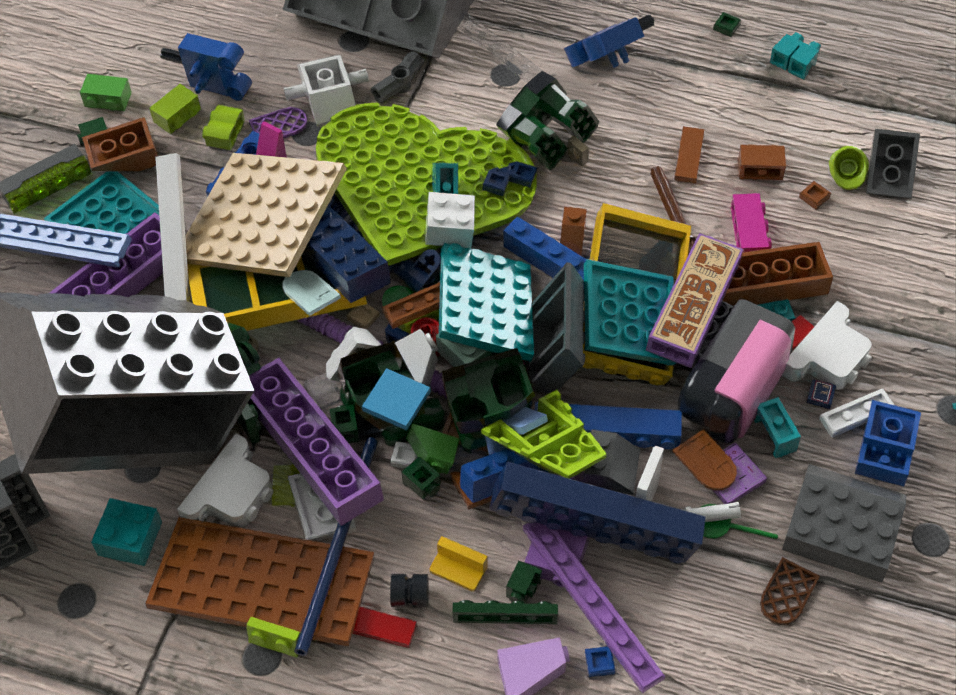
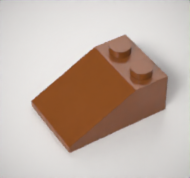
[82,117,158,171]

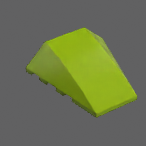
[481,390,607,479]

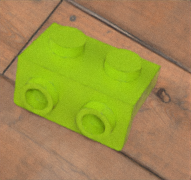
[246,617,300,658]

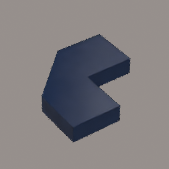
[482,161,537,196]

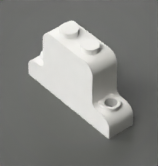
[782,301,872,390]
[177,434,273,528]

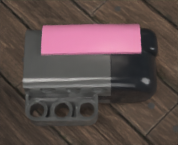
[678,300,795,444]

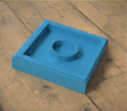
[362,368,431,430]

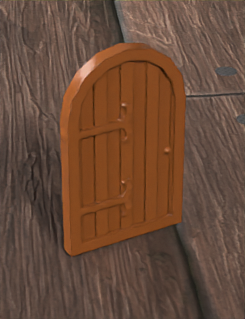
[673,429,737,491]

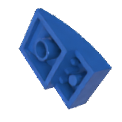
[854,400,921,487]

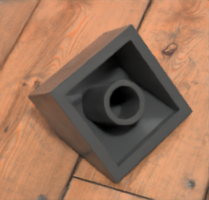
[584,430,640,495]

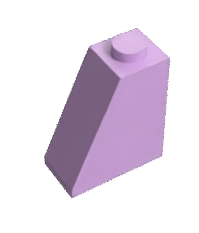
[497,637,570,695]

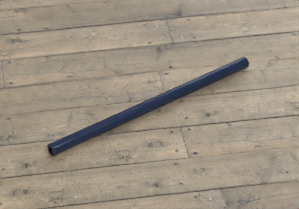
[294,437,378,656]

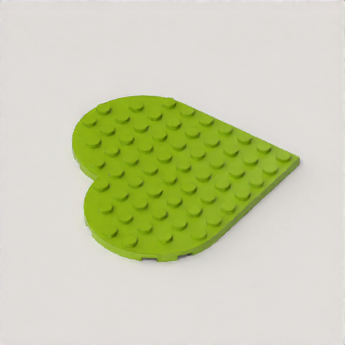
[316,103,537,266]

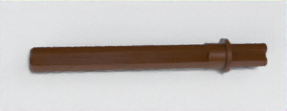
[650,166,696,257]

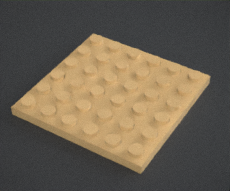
[186,153,347,277]

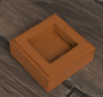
[799,181,831,210]

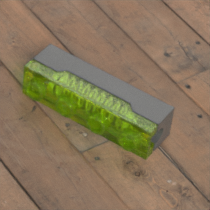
[0,144,92,214]

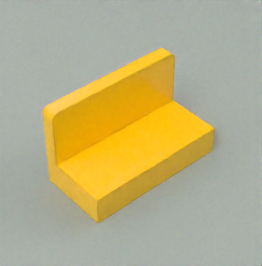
[429,536,488,592]

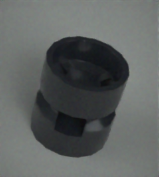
[390,574,429,607]

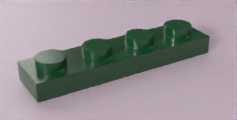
[452,600,558,624]

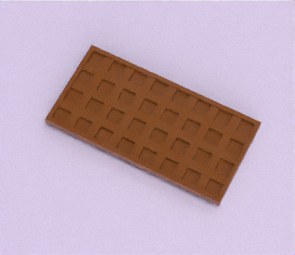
[145,517,375,646]

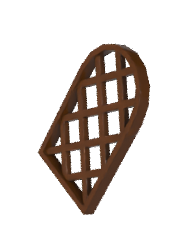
[760,557,820,625]

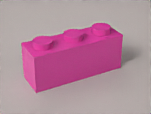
[730,193,772,253]

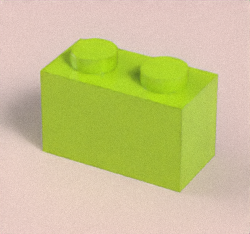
[149,84,201,134]

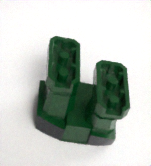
[496,71,600,171]

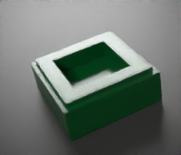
[713,12,741,37]

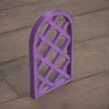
[249,107,307,139]

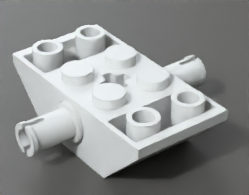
[284,55,369,127]

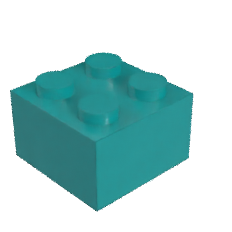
[91,498,162,566]

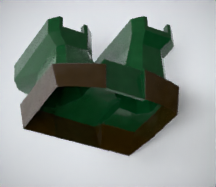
[337,341,446,447]
[442,348,535,454]

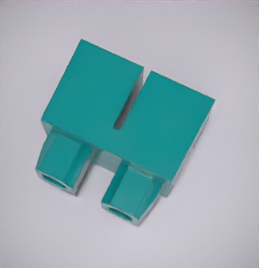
[770,32,821,80]

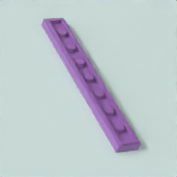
[523,522,665,693]

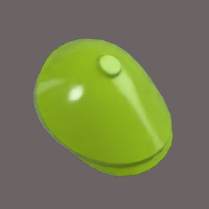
[829,146,869,190]

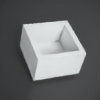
[425,192,475,248]

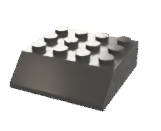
[527,262,585,394]
[782,464,907,583]

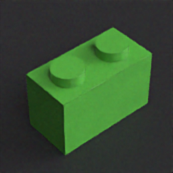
[80,74,132,111]

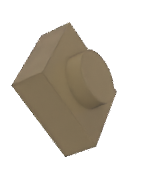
[567,136,589,166]

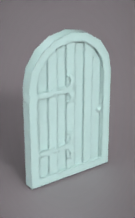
[283,270,341,316]

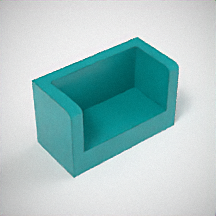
[754,397,801,458]

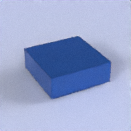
[585,646,615,677]

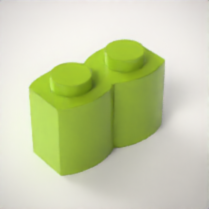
[202,105,245,150]

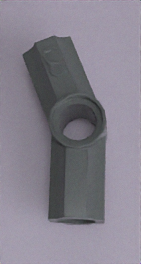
[371,51,424,103]

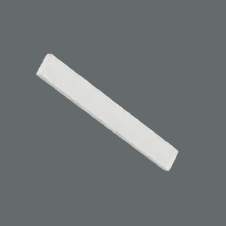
[156,153,190,302]

